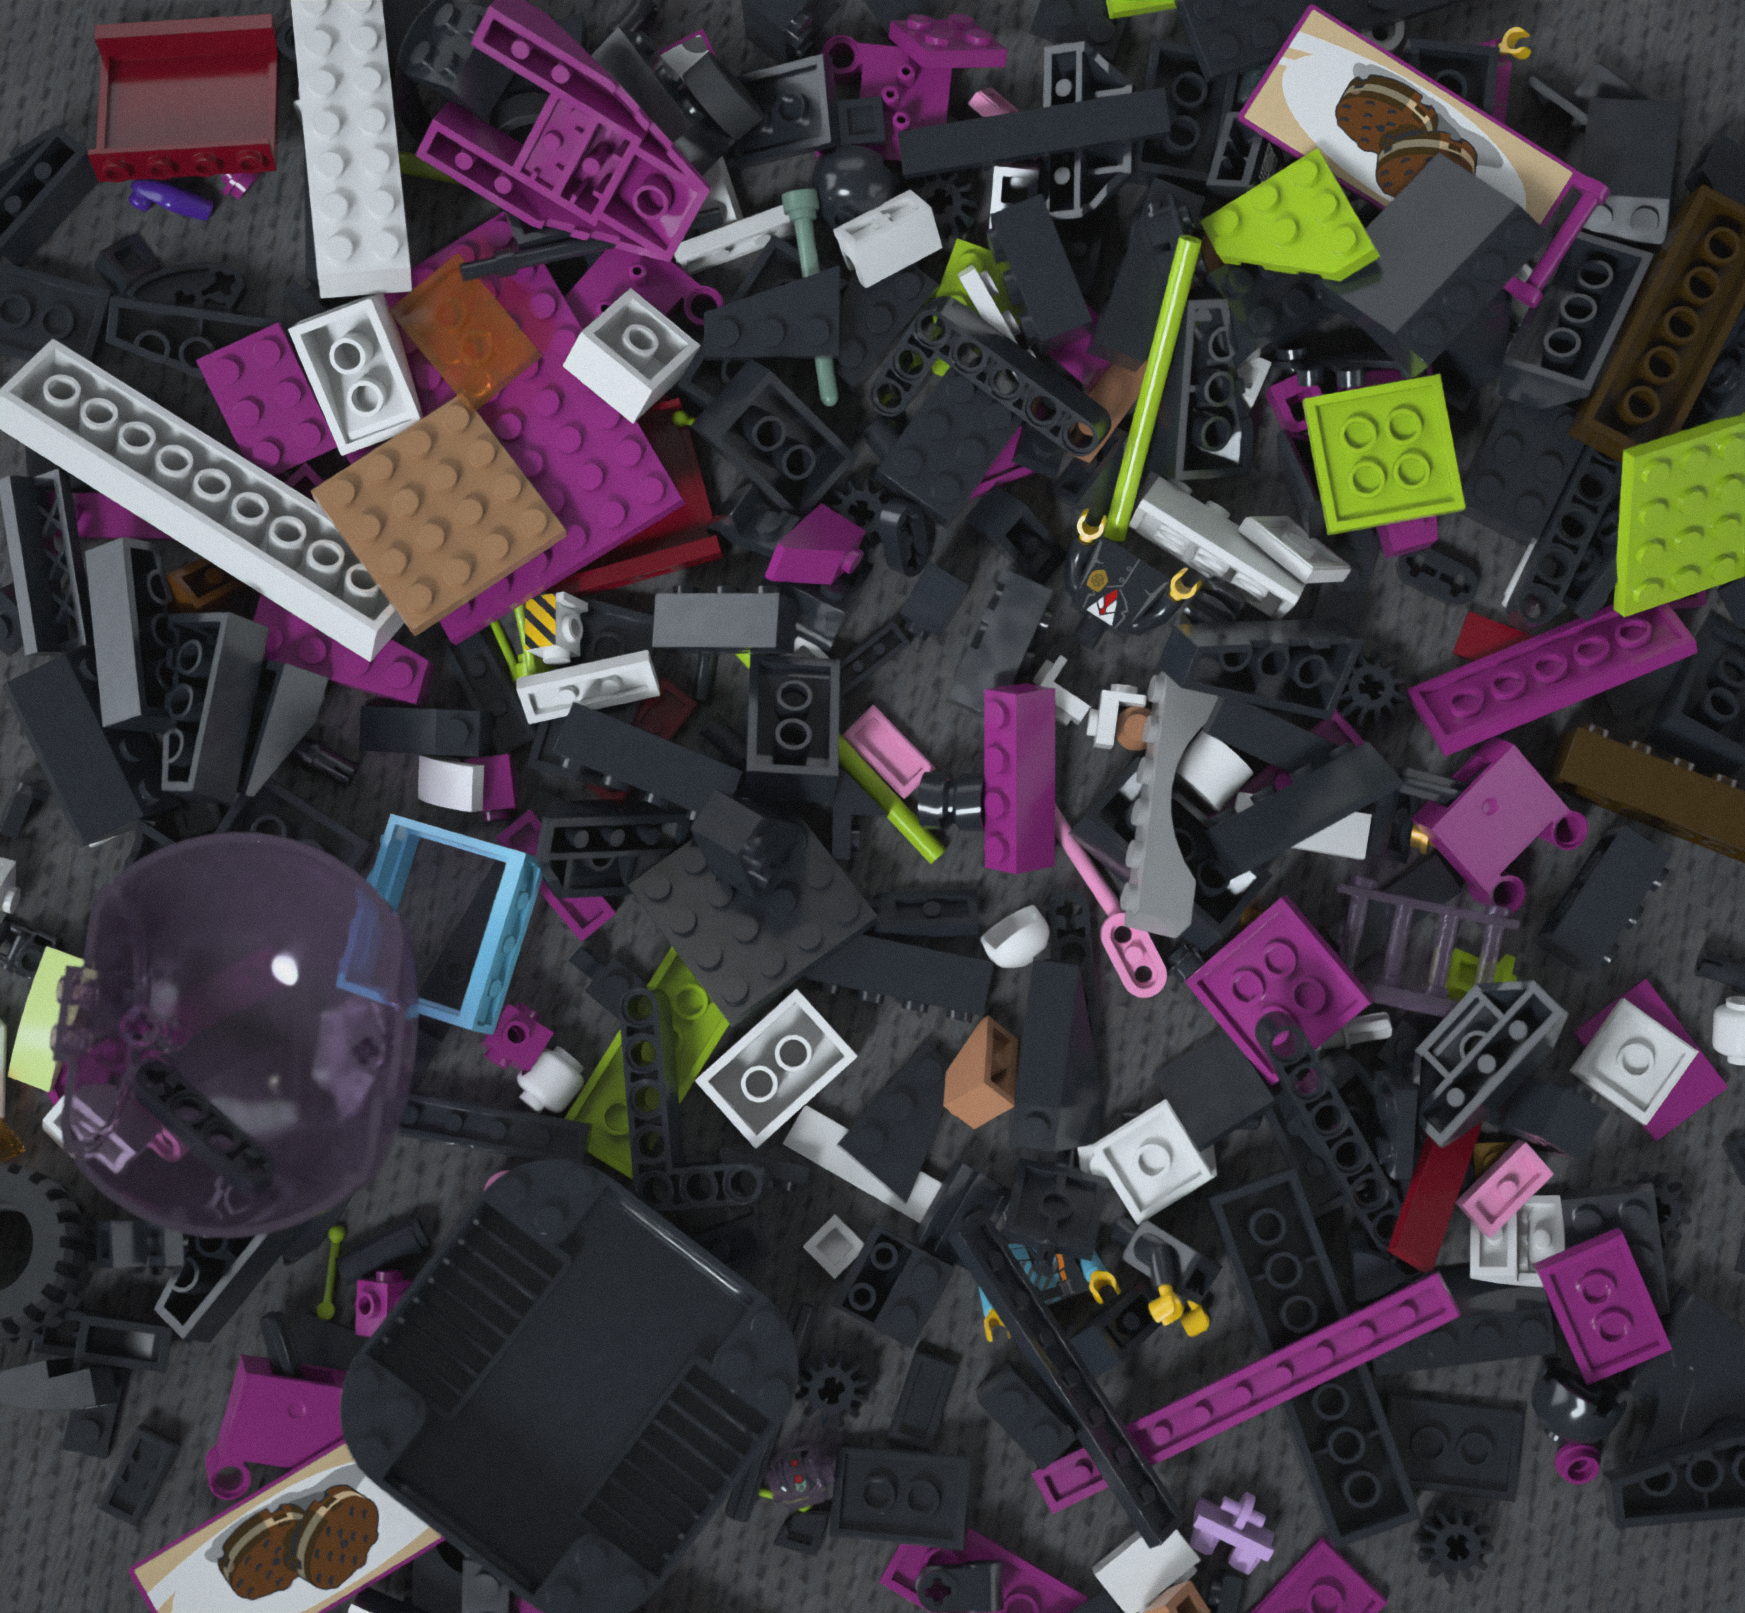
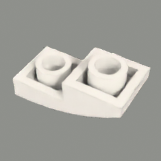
[418,754,484,812]

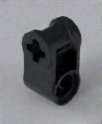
[915,1560,1004,1613]

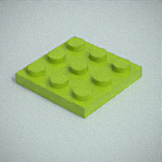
[1302,374,1466,535]

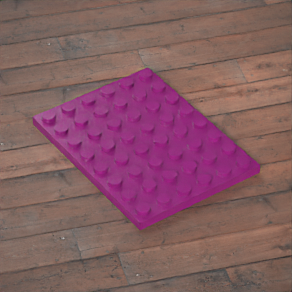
[294,211,686,645]

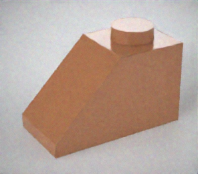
[943,1016,1018,1129]

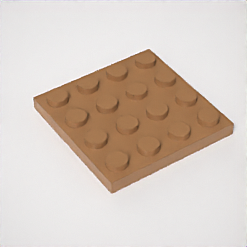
[311,393,567,636]

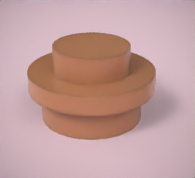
[1115,706,1151,751]

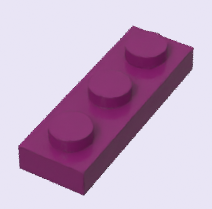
[495,810,616,942]

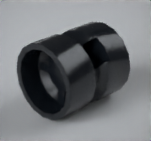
[918,772,985,832]

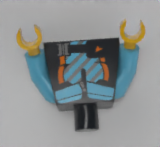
[979,1210,1120,1342]

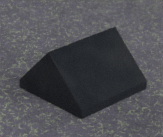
[1277,429,1327,539]

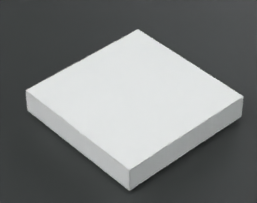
[1238,516,1351,583]
[1569,998,1698,1125]
[1088,1099,1215,1225]

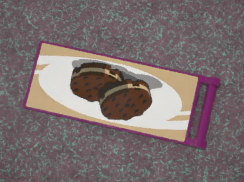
[1238,4,1611,308]
[128,1439,446,1613]

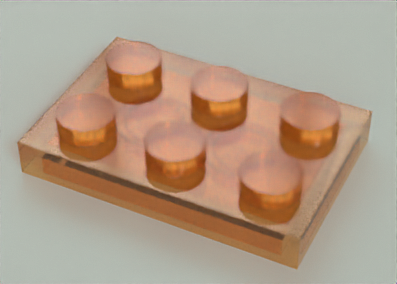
[389,253,542,411]

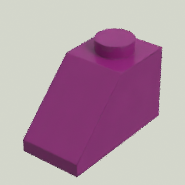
[764,503,866,584]

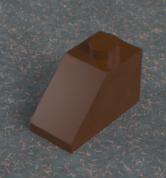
[166,557,249,614]

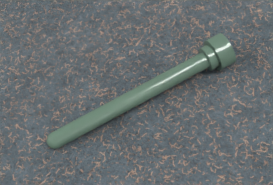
[782,189,838,406]

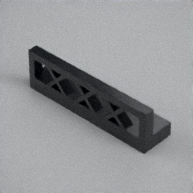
[0,469,94,656]

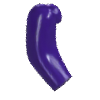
[128,179,214,221]

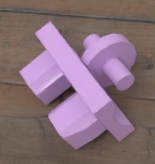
[1190,1492,1274,1575]

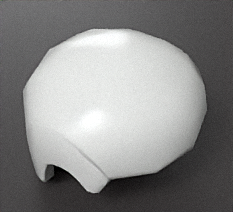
[981,905,1050,968]

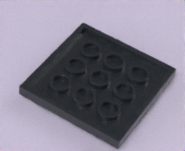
[628,798,879,1027]

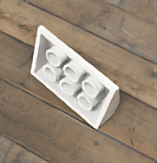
[1128,476,1306,621]

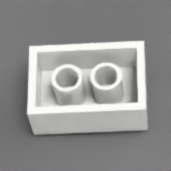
[695,989,858,1148]

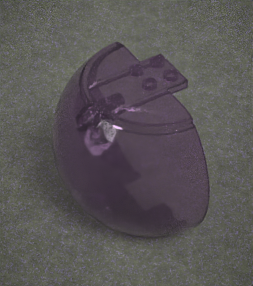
[49,832,419,1238]

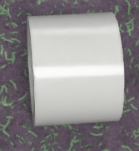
[1174,730,1253,813]

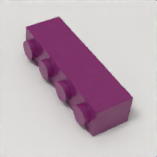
[984,683,1055,874]

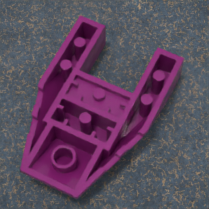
[415,0,712,262]

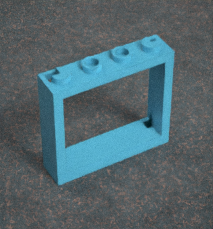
[336,814,543,1035]

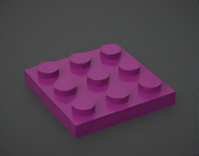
[1185,895,1375,1086]

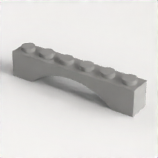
[1120,671,1218,938]

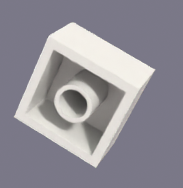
[563,288,701,423]

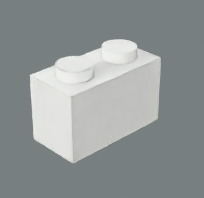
[1092,1529,1200,1613]

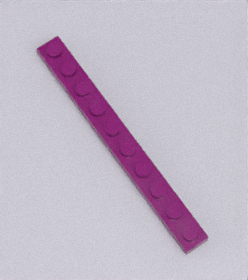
[1031,1271,1461,1514]

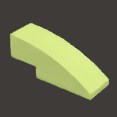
[8,946,90,1093]

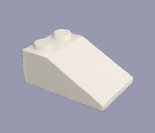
[288,294,423,456]

